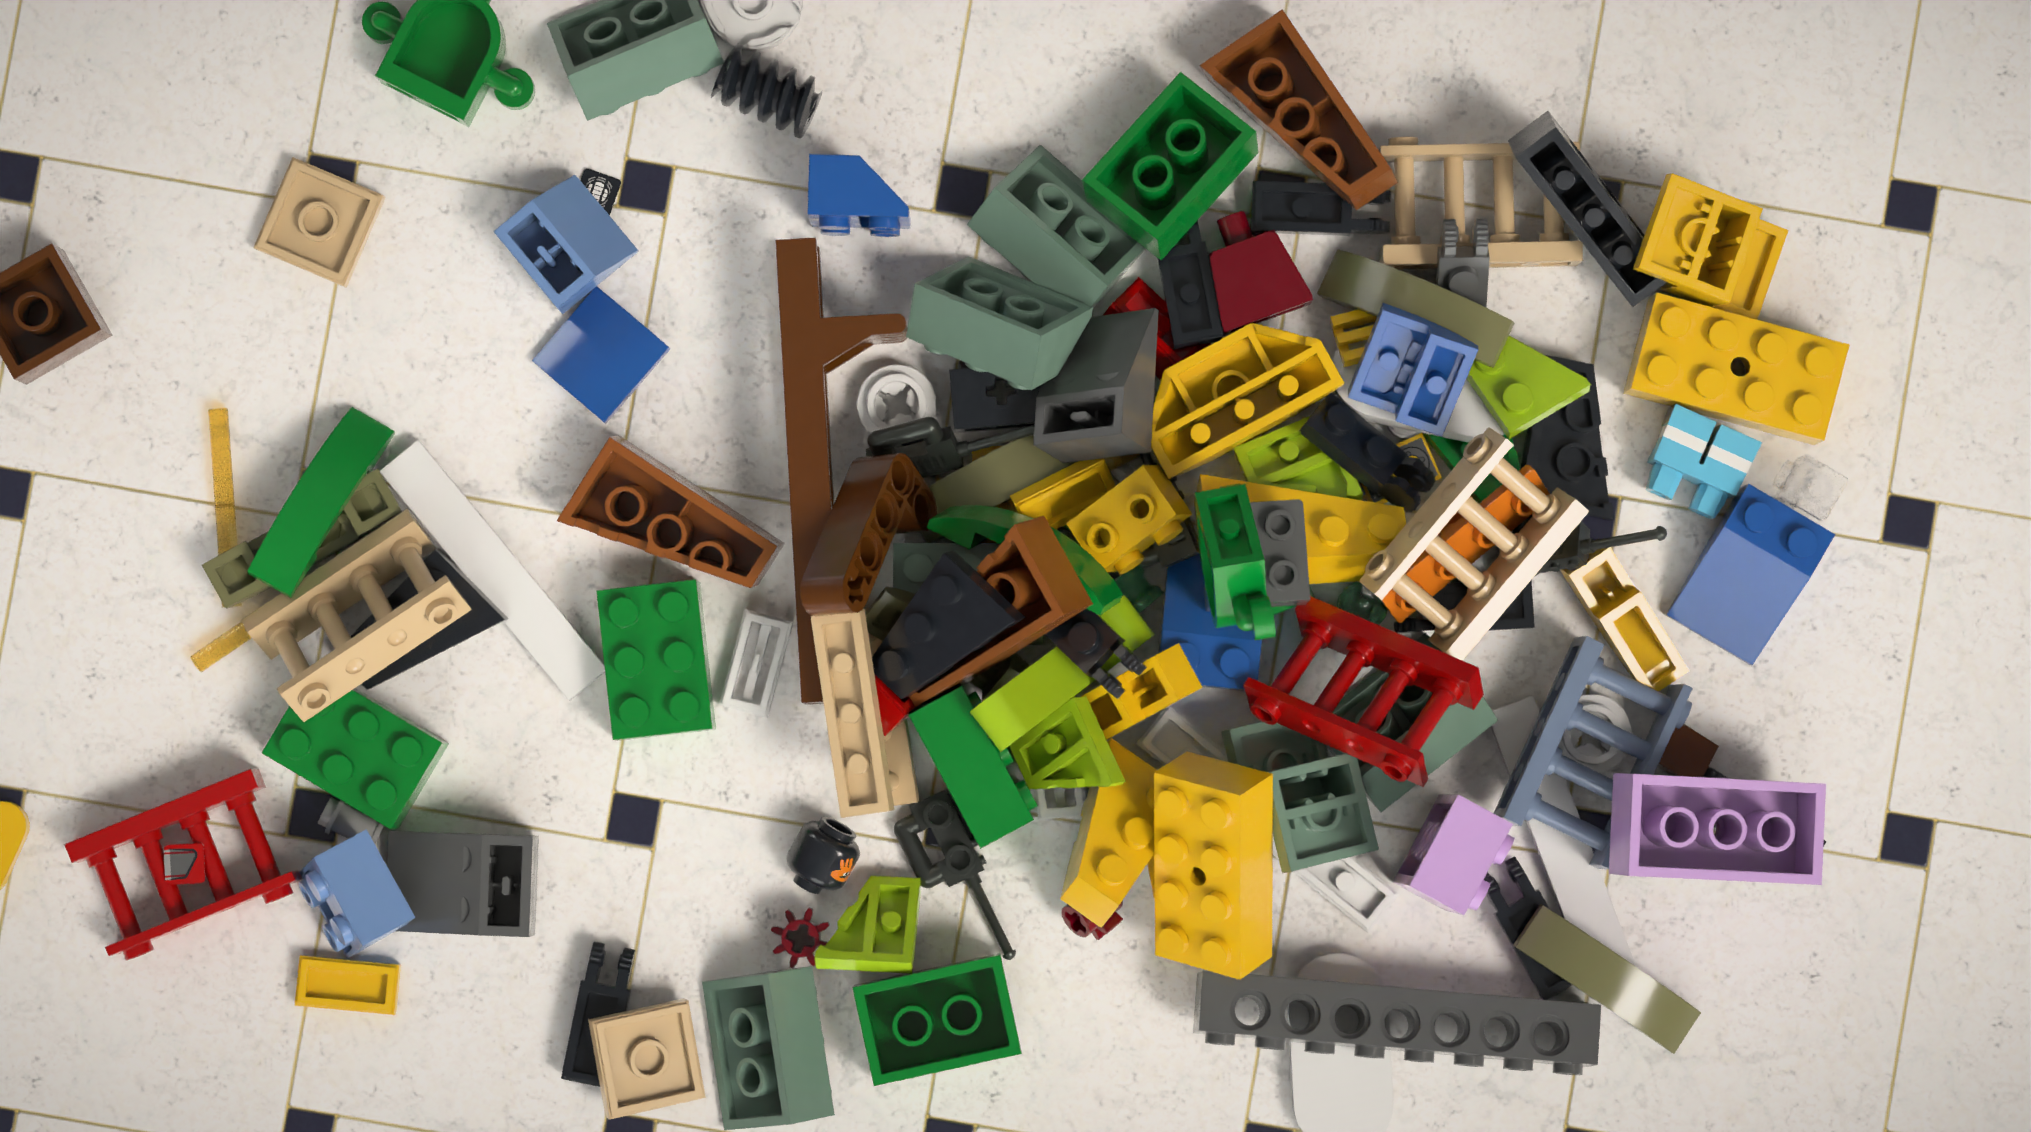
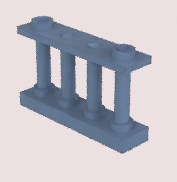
[1494,636,1693,869]

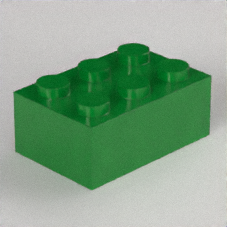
[1082,72,1259,260]
[596,579,716,741]
[909,686,1038,849]
[262,688,449,829]
[852,953,1022,1086]

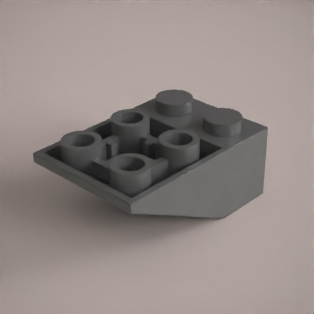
[1033,308,1159,463]
[387,831,539,937]

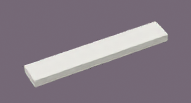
[380,440,605,701]
[1491,696,1636,966]
[1136,706,1400,933]

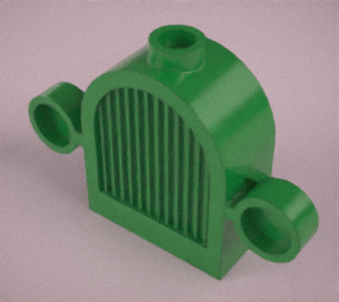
[362,0,535,127]
[1195,483,1276,640]

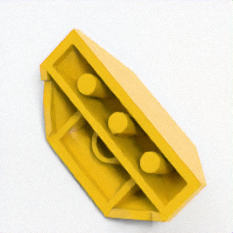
[1151,323,1345,480]

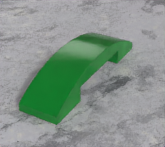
[247,407,395,598]
[927,505,1123,615]

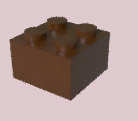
[0,243,113,385]

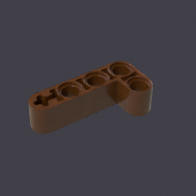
[800,453,937,616]

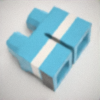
[1646,404,1762,519]

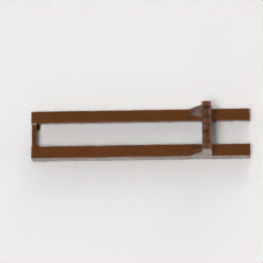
[776,238,908,705]

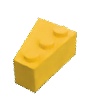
[1060,738,1157,928]

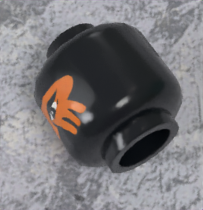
[786,816,860,894]

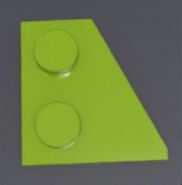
[1467,336,1591,439]
[1233,416,1363,500]
[1009,696,1126,790]
[815,875,921,974]

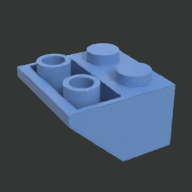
[493,175,639,314]
[298,829,415,959]

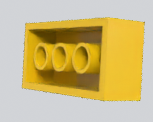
[1623,292,1850,445]
[1154,751,1273,980]

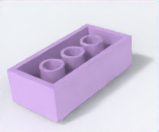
[1609,773,1826,885]
[1392,794,1515,915]

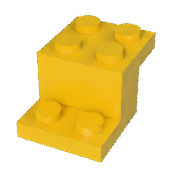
[1633,173,1789,319]

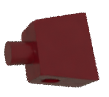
[1208,211,1314,336]

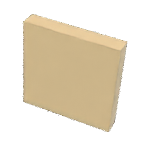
[253,157,386,288]
[588,998,706,1119]

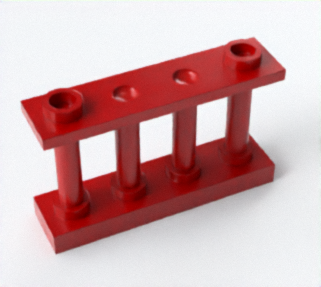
[1243,596,1484,787]
[64,769,303,961]

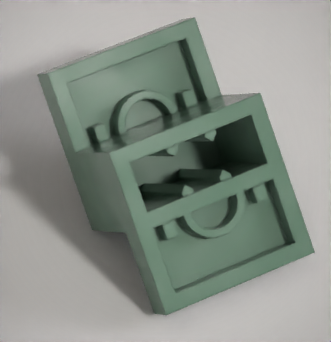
[1221,722,1379,873]

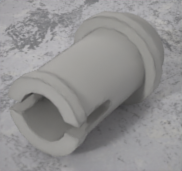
[318,797,384,844]

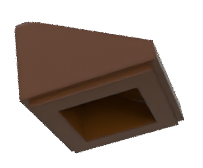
[1658,724,1719,777]

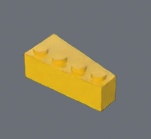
[1194,474,1406,590]

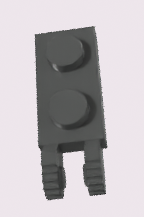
[1436,219,1490,308]

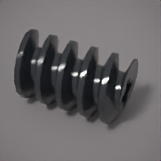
[711,43,822,139]

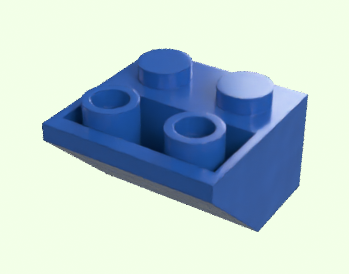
[808,154,911,237]

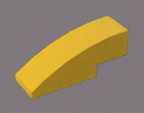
[1560,539,1689,692]
[1081,643,1203,740]

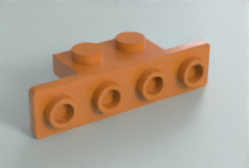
[1380,465,1550,623]

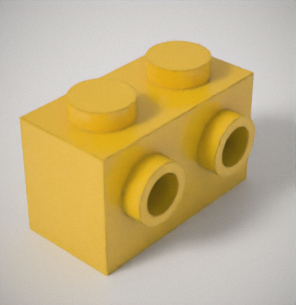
[1066,465,1192,575]

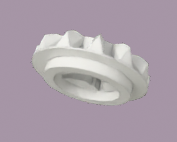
[857,365,937,433]
[1558,694,1632,773]

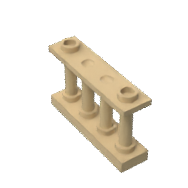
[1379,137,1583,270]
[1359,427,1589,660]
[241,509,472,722]
[811,608,920,818]

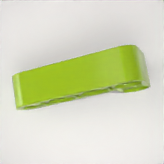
[970,595,1155,752]

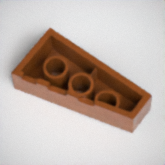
[1199,9,1398,210]
[557,435,785,588]
[909,516,1093,707]

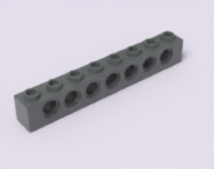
[1193,970,1601,1075]

